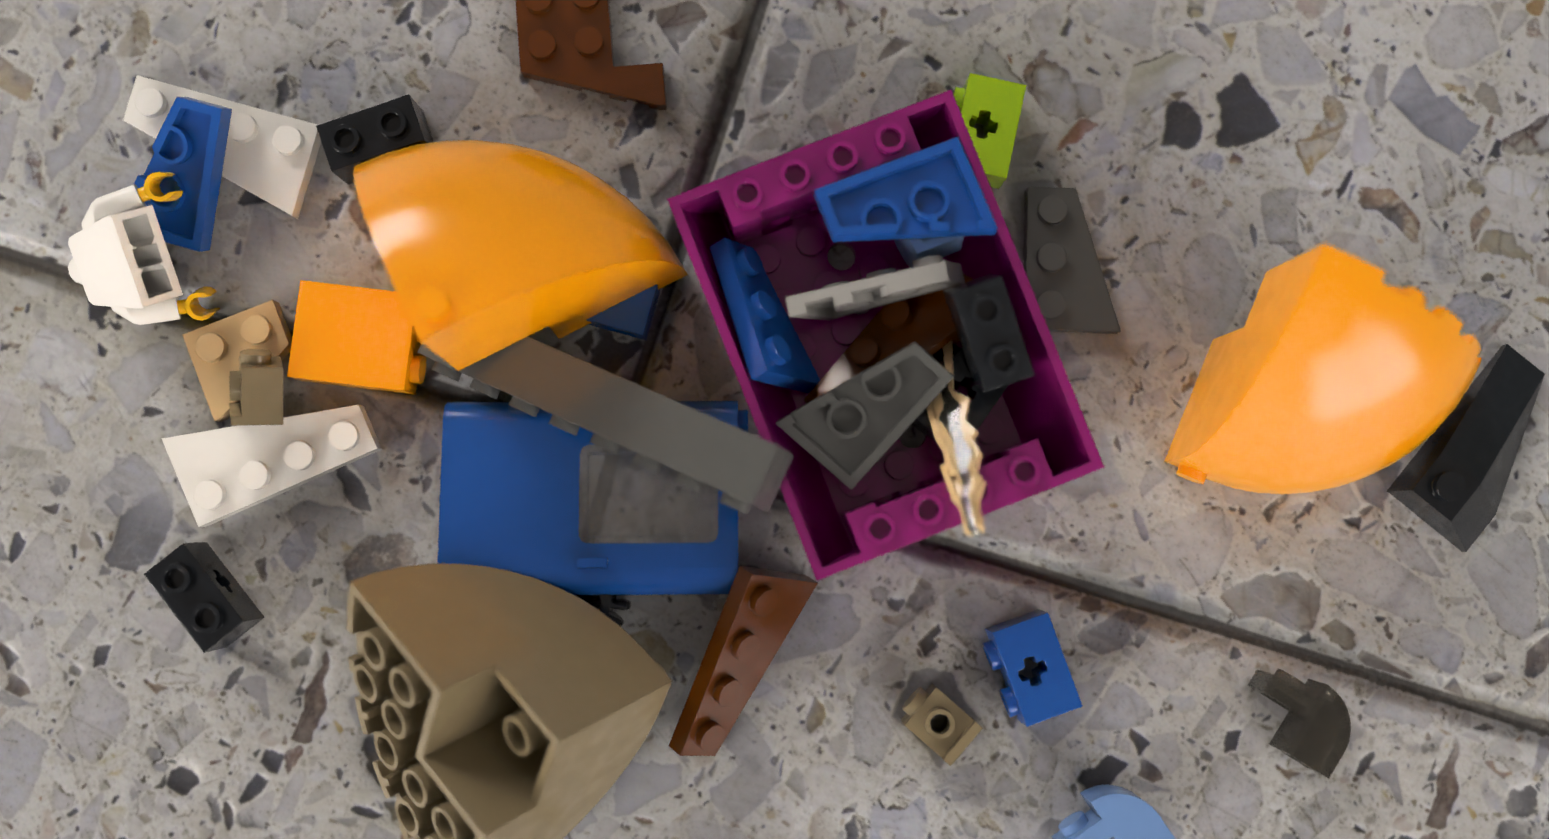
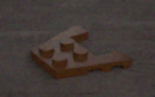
[515,0,667,110]

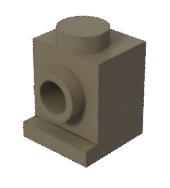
[229,349,283,426]
[901,683,983,766]

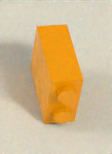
[287,280,427,395]

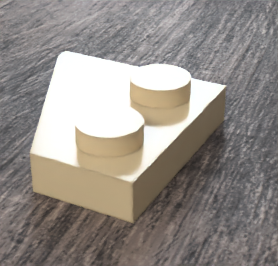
[182,300,292,422]

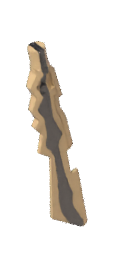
[926,340,986,536]

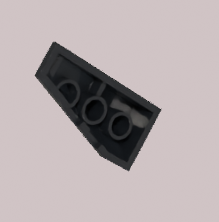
[1387,344,1545,552]

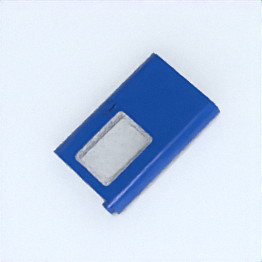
[438,401,748,595]

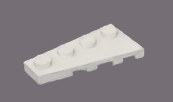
[123,75,321,219]
[162,405,382,527]

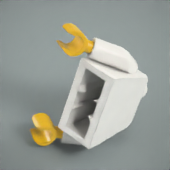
[68,172,220,325]

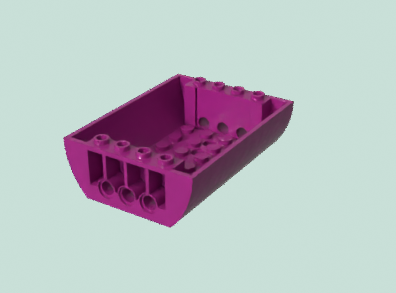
[667,90,1105,581]

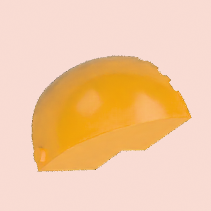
[353,140,688,371]
[1164,243,1482,494]

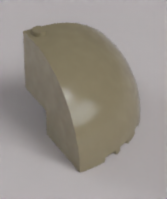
[346,563,673,839]

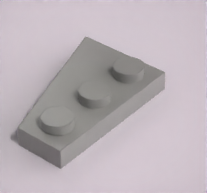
[785,255,965,321]

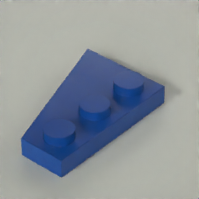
[134,97,232,252]
[814,137,998,242]
[710,238,820,393]

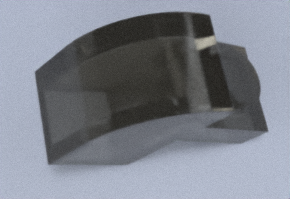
[1247,669,1351,779]

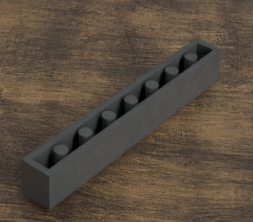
[417,337,794,515]

